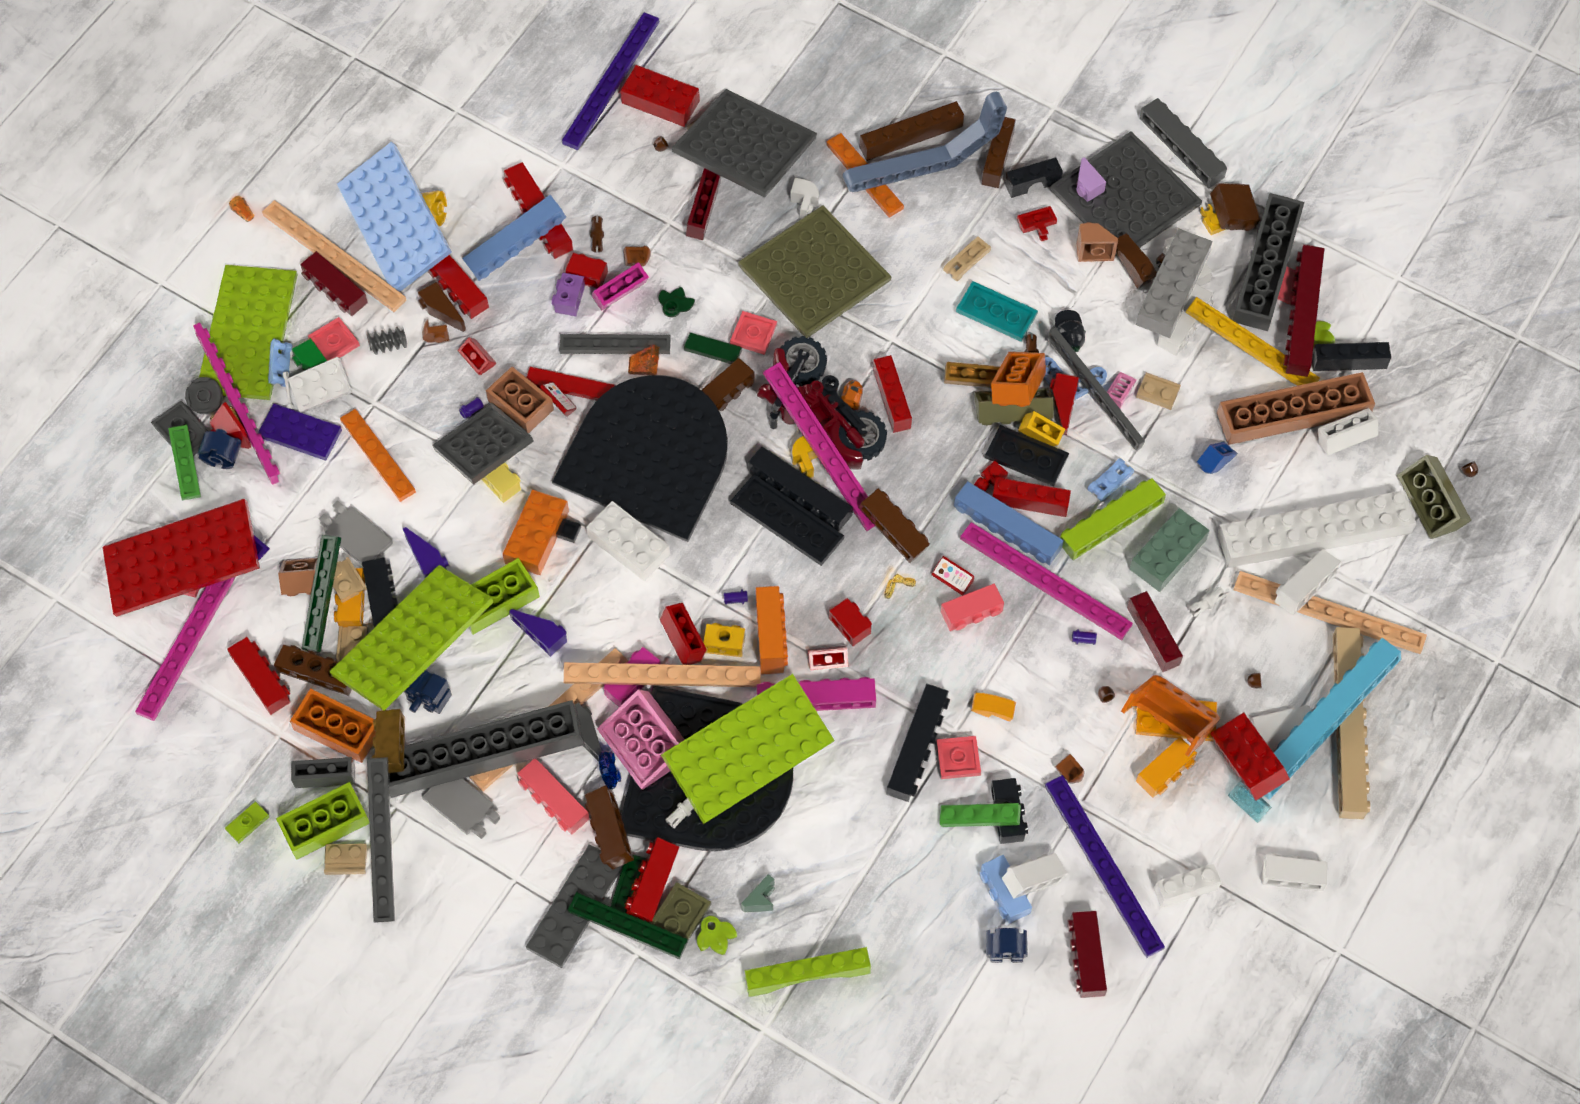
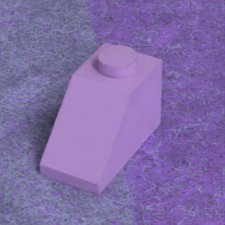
[1076,157,1106,202]

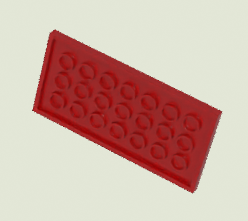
[102,499,260,617]

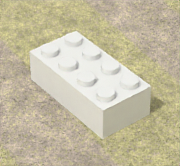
[586,501,670,582]

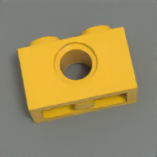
[703,623,745,657]

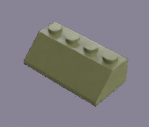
[974,388,1054,426]
[1397,455,1472,539]

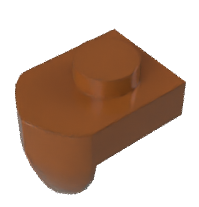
[624,246,651,266]
[422,319,449,343]
[1054,754,1085,784]

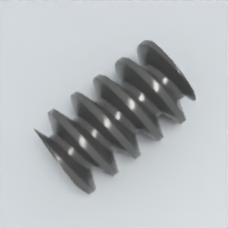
[367,326,407,355]

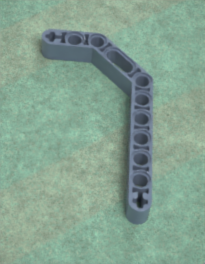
[842,91,1007,192]

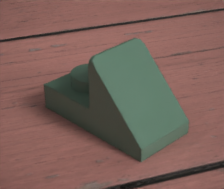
[741,874,775,912]

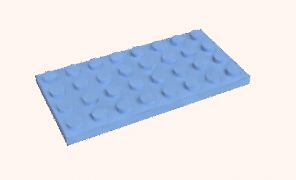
[337,142,452,292]

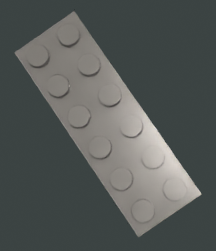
[1136,228,1213,338]

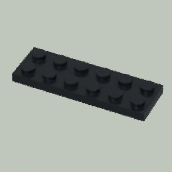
[730,474,844,566]

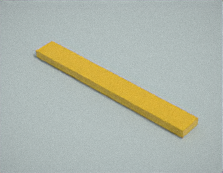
[1185,297,1320,386]

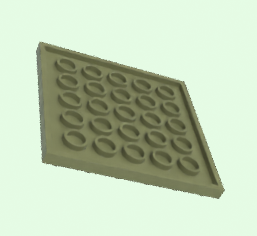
[738,205,892,338]

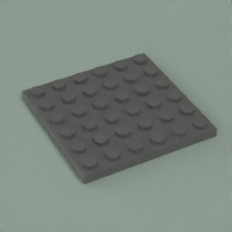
[672,89,817,198]
[1050,131,1202,261]

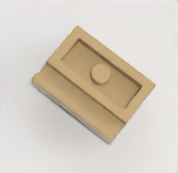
[1136,372,1181,410]
[333,557,367,603]
[336,626,369,663]
[324,844,367,875]

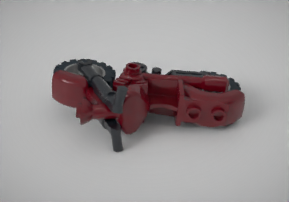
[757,336,887,470]

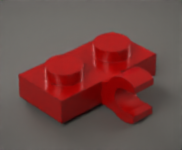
[1017,206,1057,242]

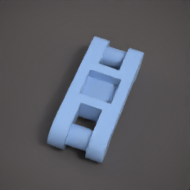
[268,339,292,387]
[1087,458,1135,502]

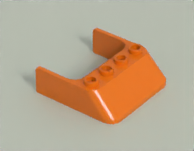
[1121,675,1220,757]

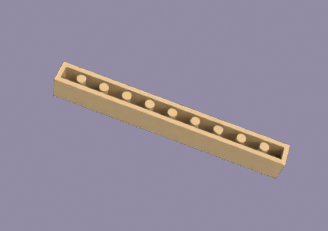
[1333,627,1370,819]

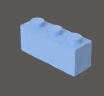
[979,854,1032,924]

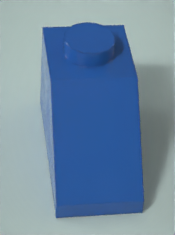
[1197,441,1238,474]

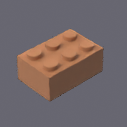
[486,367,554,433]

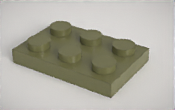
[650,882,711,941]

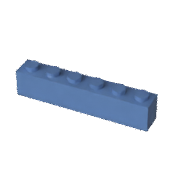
[462,195,567,281]
[954,481,1064,566]

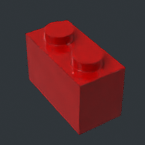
[565,253,608,289]
[829,598,872,646]

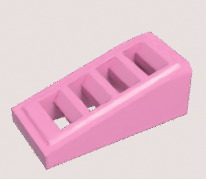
[1107,372,1137,409]

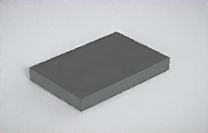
[151,401,209,456]

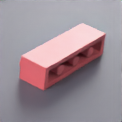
[517,759,590,835]

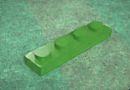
[168,425,201,501]
[940,803,1021,827]

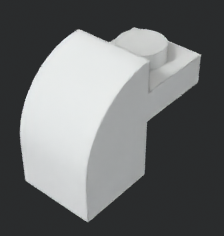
[791,178,819,220]

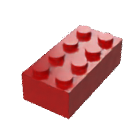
[621,65,700,127]
[1210,712,1290,801]

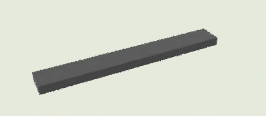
[1047,327,1145,451]
[367,757,395,923]

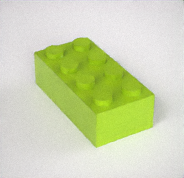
[468,558,540,635]
[276,782,369,860]

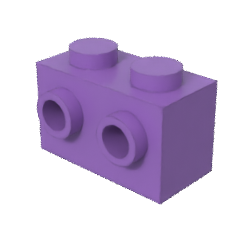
[552,273,585,317]

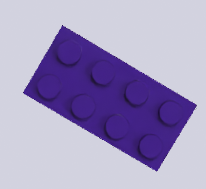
[257,403,342,461]

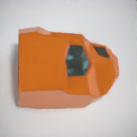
[841,380,863,410]

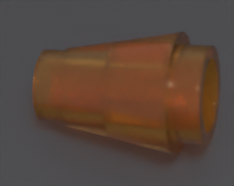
[229,195,255,222]

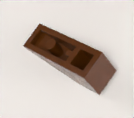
[1116,233,1157,289]
[417,282,466,332]

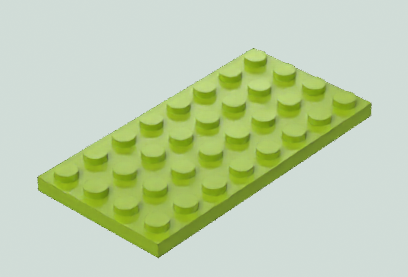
[199,265,298,400]
[330,565,493,711]
[661,674,835,824]

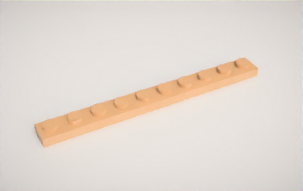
[262,200,407,312]
[1233,571,1427,654]
[469,648,629,792]
[563,662,761,687]

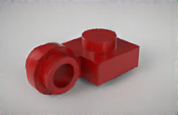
[974,461,1008,492]

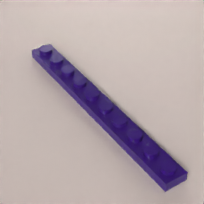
[562,12,660,150]
[1045,775,1165,959]

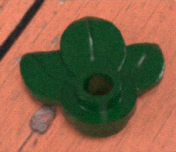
[658,287,695,318]

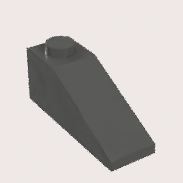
[575,703,604,765]

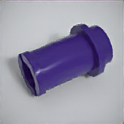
[459,397,484,419]
[724,589,748,605]
[1072,629,1097,645]

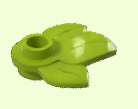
[1313,321,1335,349]
[697,916,737,955]

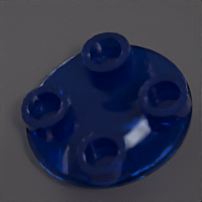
[598,751,622,790]

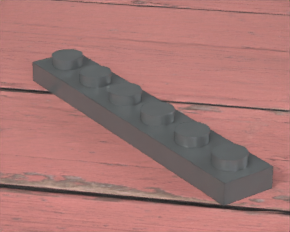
[559,334,671,354]

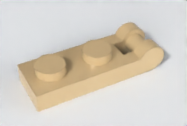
[943,237,991,281]

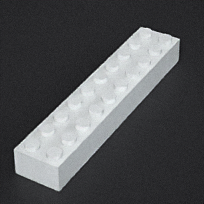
[1217,490,1416,568]

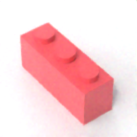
[941,583,1004,631]

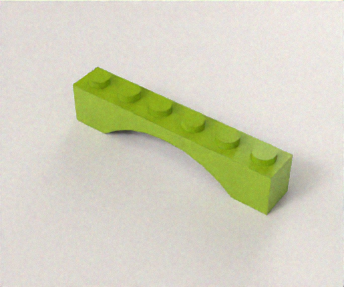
[745,947,871,997]

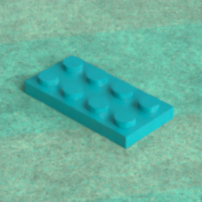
[956,281,1038,342]

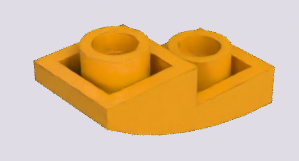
[971,692,1016,722]

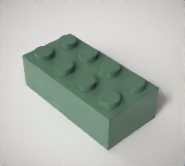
[1129,508,1210,592]

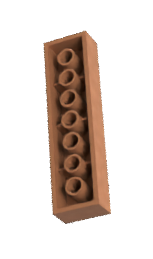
[1217,372,1375,445]

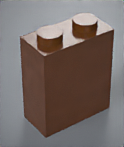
[1210,183,1261,231]

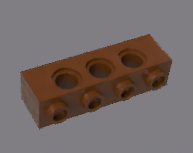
[274,644,352,696]

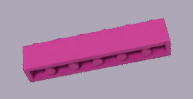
[756,677,876,711]

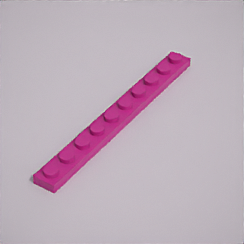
[193,322,280,485]
[763,362,875,531]
[960,522,1133,640]
[135,577,236,721]

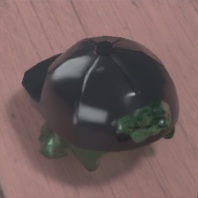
[1055,310,1086,352]

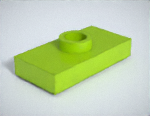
[225,801,269,844]

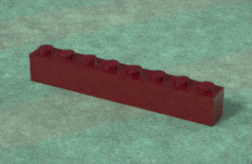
[1283,244,1325,377]

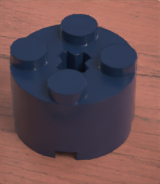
[197,429,242,469]
[986,928,1028,963]

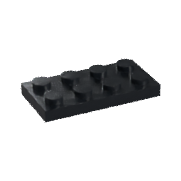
[985,425,1069,487]

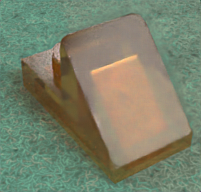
[628,345,659,375]

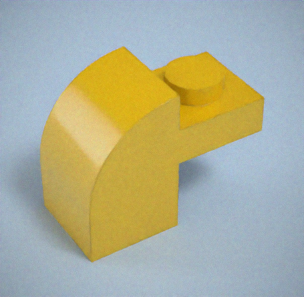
[792,436,818,478]

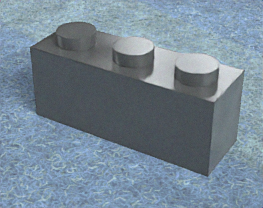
[291,757,355,788]

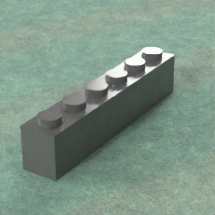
[1139,98,1227,189]

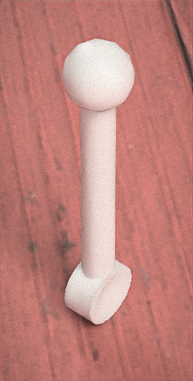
[283,372,294,410]

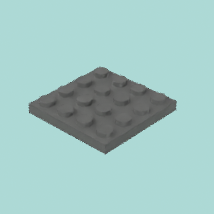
[432,403,534,485]

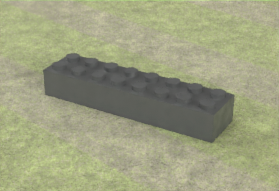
[1233,193,1305,331]

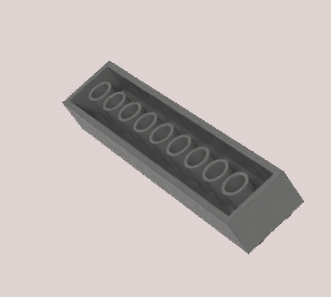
[389,700,585,798]

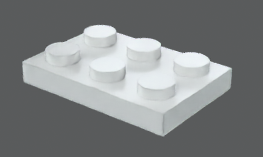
[288,357,352,413]

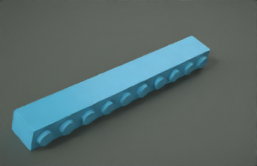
[1264,638,1401,800]

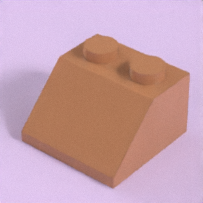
[1076,222,1118,262]
[278,558,318,597]

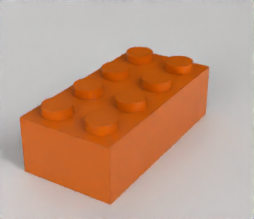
[991,352,1046,407]
[503,490,569,575]
[756,586,788,675]
[290,688,376,763]

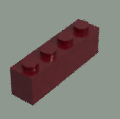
[686,168,721,240]
[300,251,368,316]
[1127,591,1183,672]
[1067,911,1107,998]

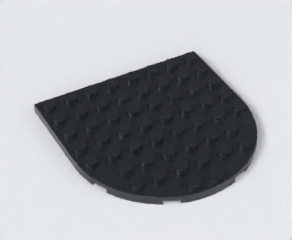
[552,375,728,542]
[621,686,793,851]

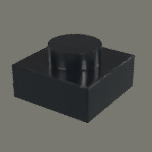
[556,518,581,543]

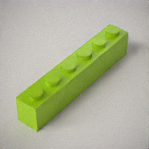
[1060,478,1166,560]

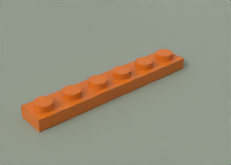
[827,133,904,218]
[340,409,416,502]

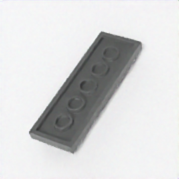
[526,844,623,968]

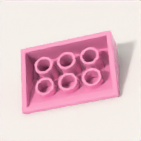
[597,690,685,789]

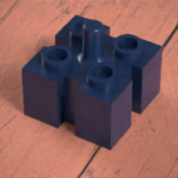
[404,669,452,714]

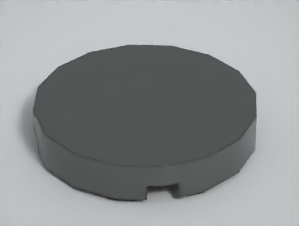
[185,377,223,415]

